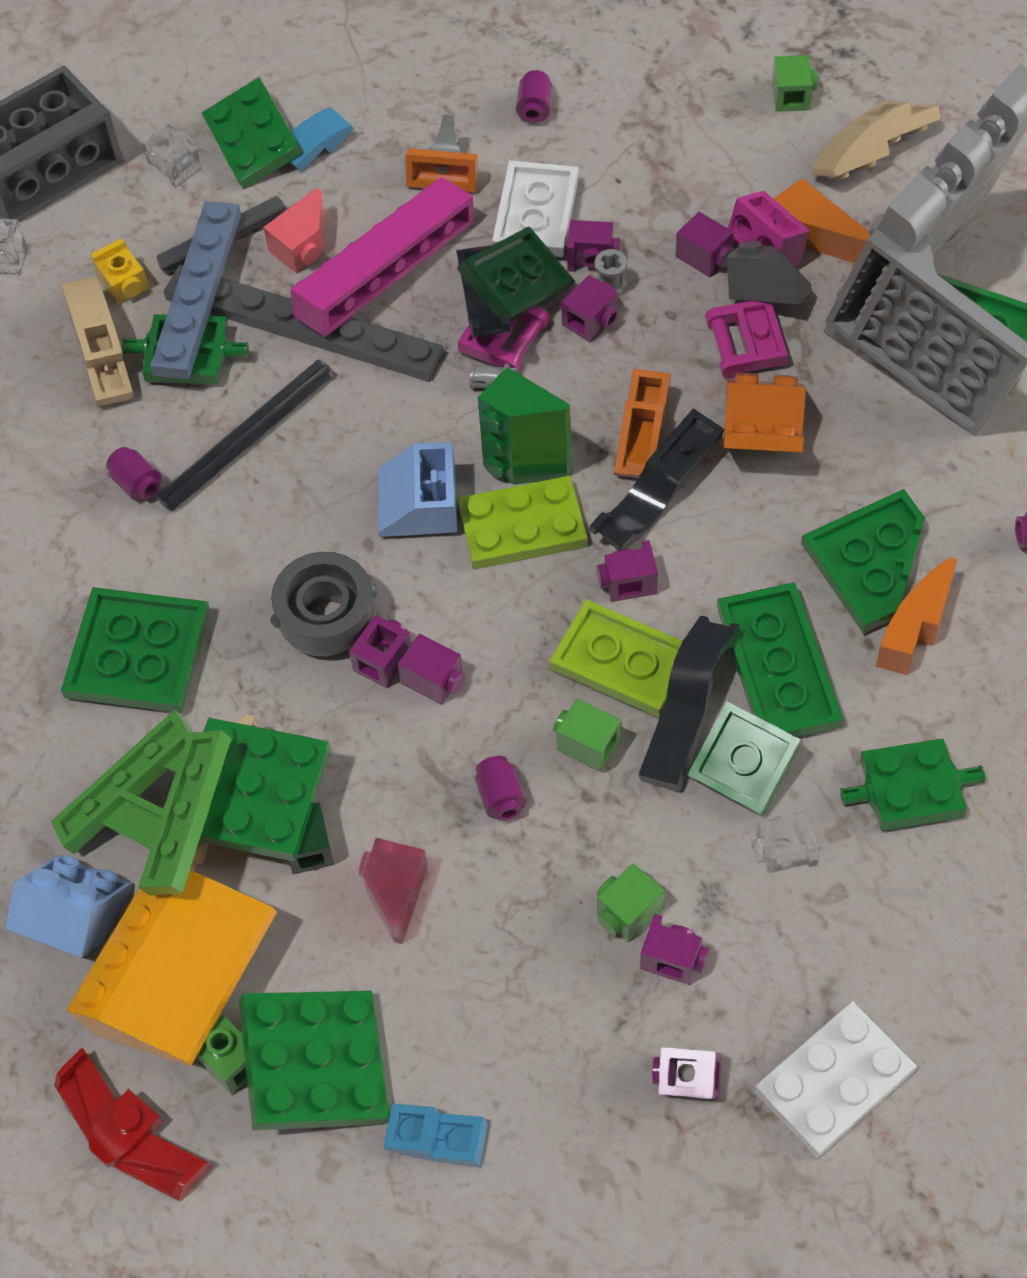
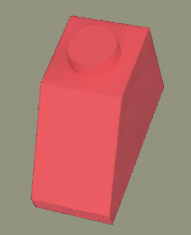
[263,188,326,274]

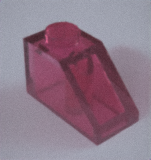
[359,838,428,944]

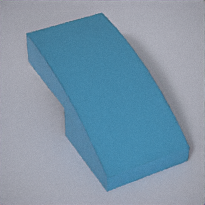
[290,107,354,173]
[383,1103,488,1167]

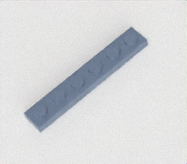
[150,201,241,379]

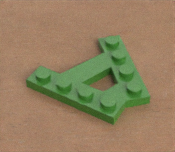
[51,709,231,895]

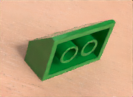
[477,367,572,485]

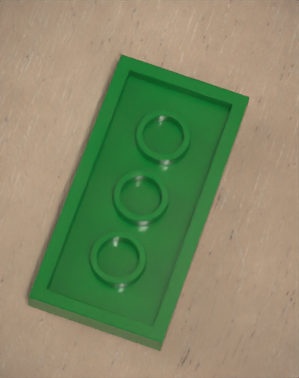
[717,582,843,737]

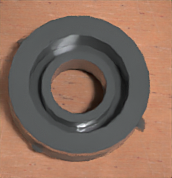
[270,551,378,656]

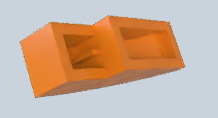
[614,368,671,478]
[876,557,958,675]

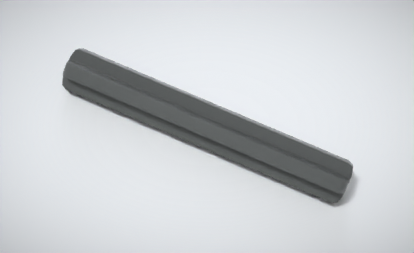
[156,196,286,274]

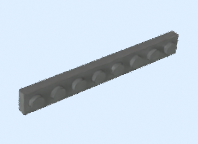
[164,265,444,382]

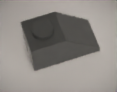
[727,241,811,304]

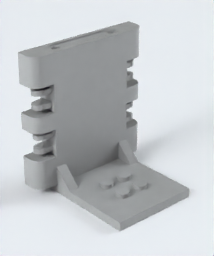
[824,64,1027,436]

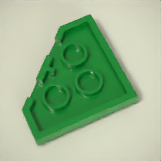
[801,489,925,634]

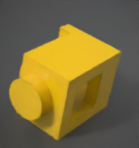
[90,238,149,305]

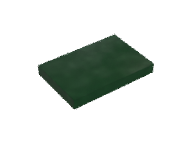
[457,226,575,322]

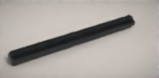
[157,359,332,511]

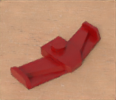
[54,1048,211,1201]

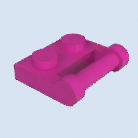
[705,301,788,379]
[457,307,551,371]

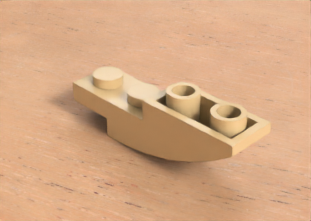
[811,101,941,181]
[60,276,133,407]

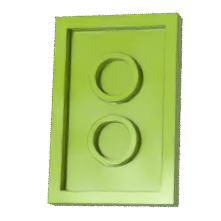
[457,476,588,570]
[549,599,683,718]

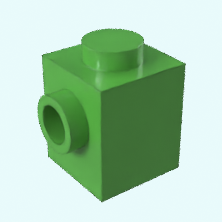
[772,55,817,112]
[553,698,621,771]
[597,863,665,942]
[196,1014,247,1095]

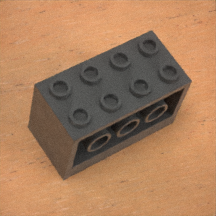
[0,65,123,229]

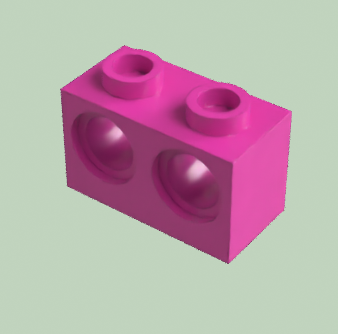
[728,190,810,267]

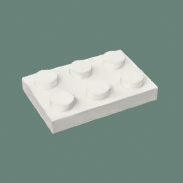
[492,160,579,258]
[754,1001,917,1159]

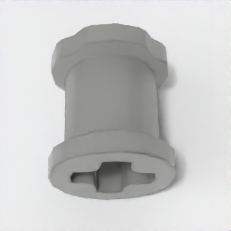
[595,249,627,297]

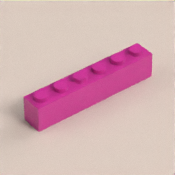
[290,177,474,337]

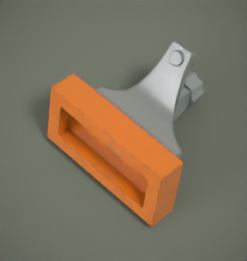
[405,114,478,193]

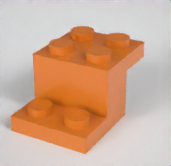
[723,373,806,453]

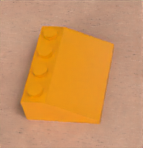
[66,870,277,1066]

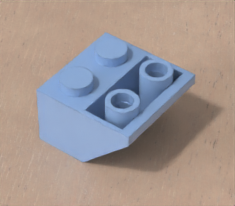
[378,442,457,537]
[5,855,132,958]

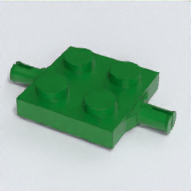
[122,314,249,384]
[840,738,985,831]

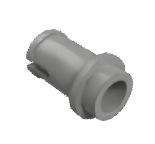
[470,364,518,389]

